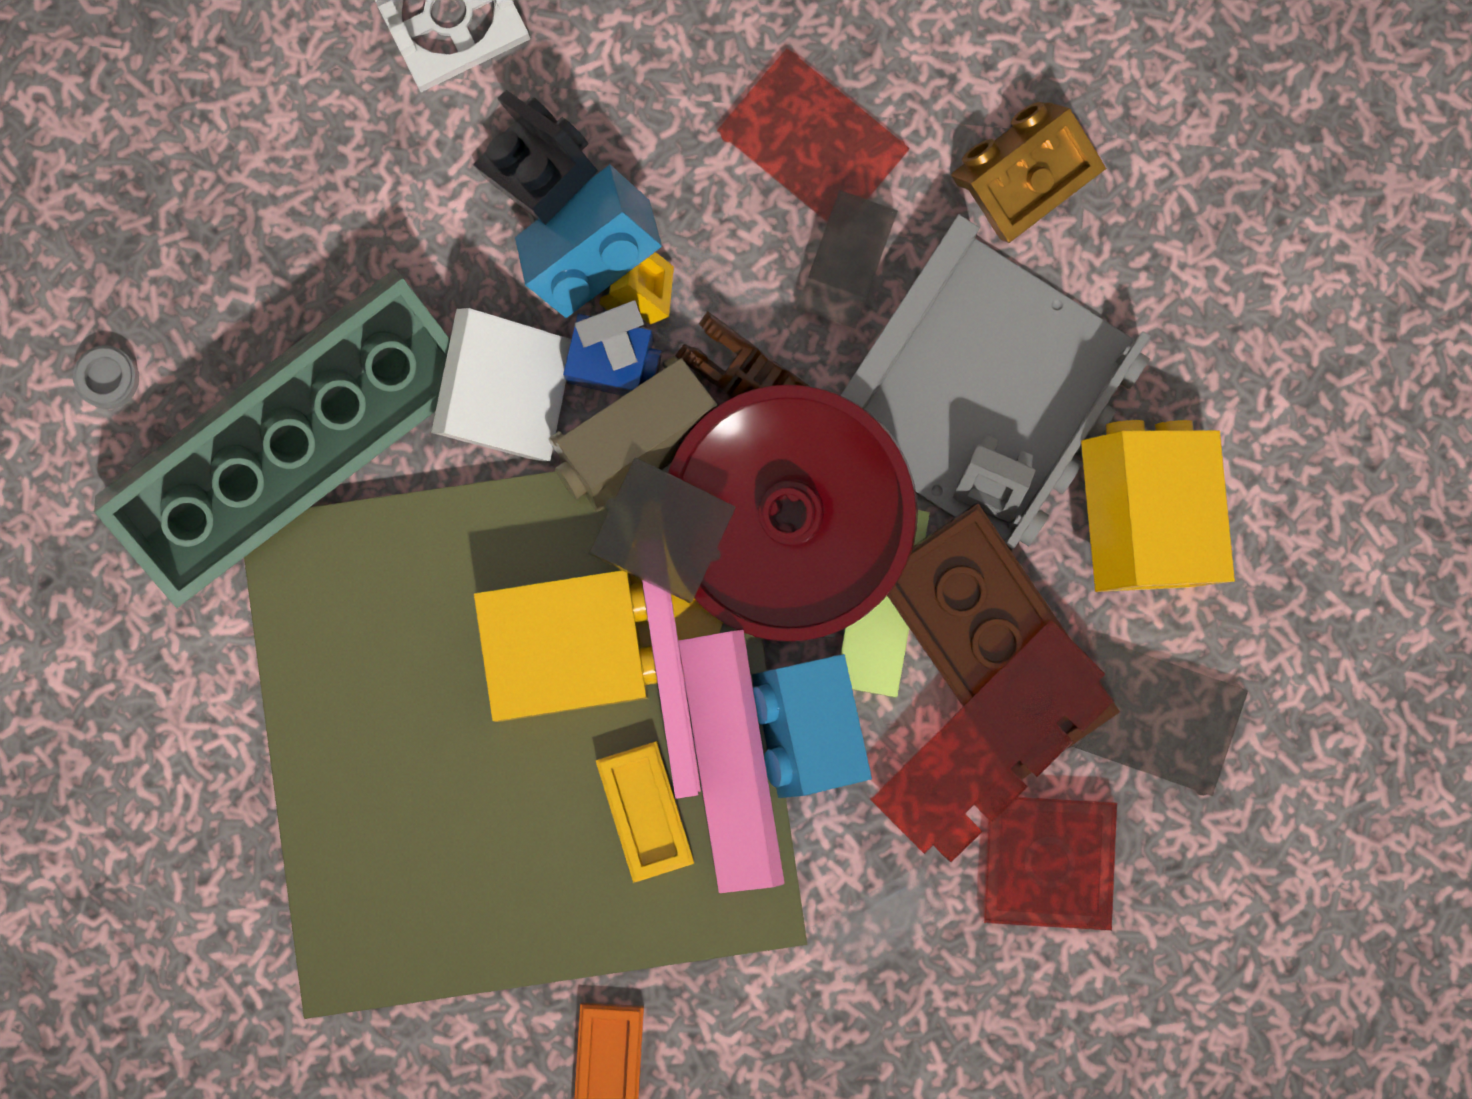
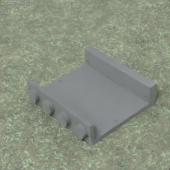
[841,214,1151,551]

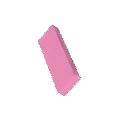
[636,539,701,799]
[678,630,785,893]

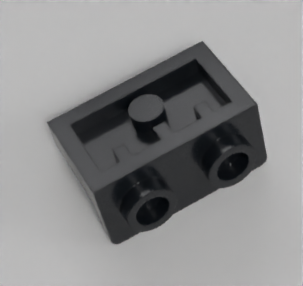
[473,90,598,225]

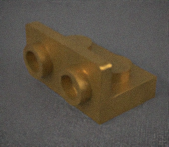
[951,102,1107,243]

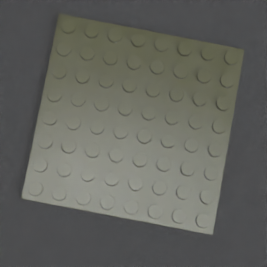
[244,463,808,1019]

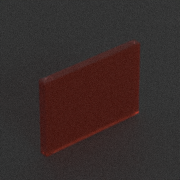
[717,49,910,233]

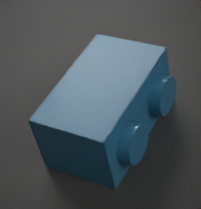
[515,164,663,318]
[751,654,872,798]

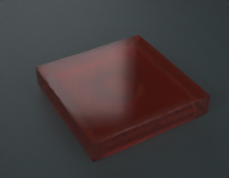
[982,795,1117,931]

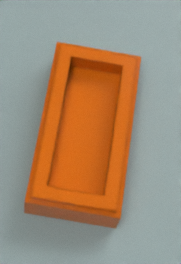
[574,1003,644,1099]

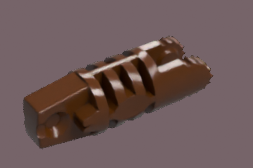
[675,311,810,398]

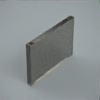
[1069,636,1248,796]

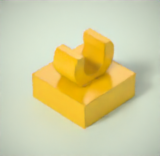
[599,252,674,325]

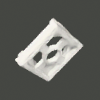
[375,0,530,92]

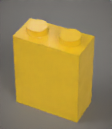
[1081,420,1235,592]
[474,570,658,722]

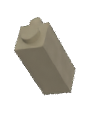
[548,356,718,512]

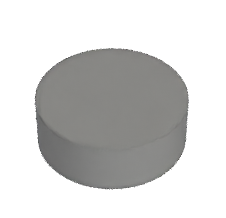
[73,345,139,409]

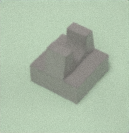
[574,300,644,371]
[953,435,1036,523]

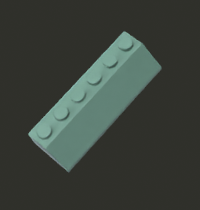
[94,268,450,608]

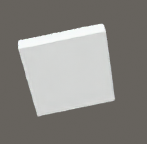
[431,308,572,461]

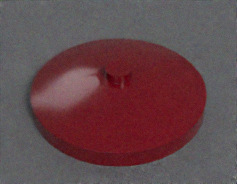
[661,385,918,641]

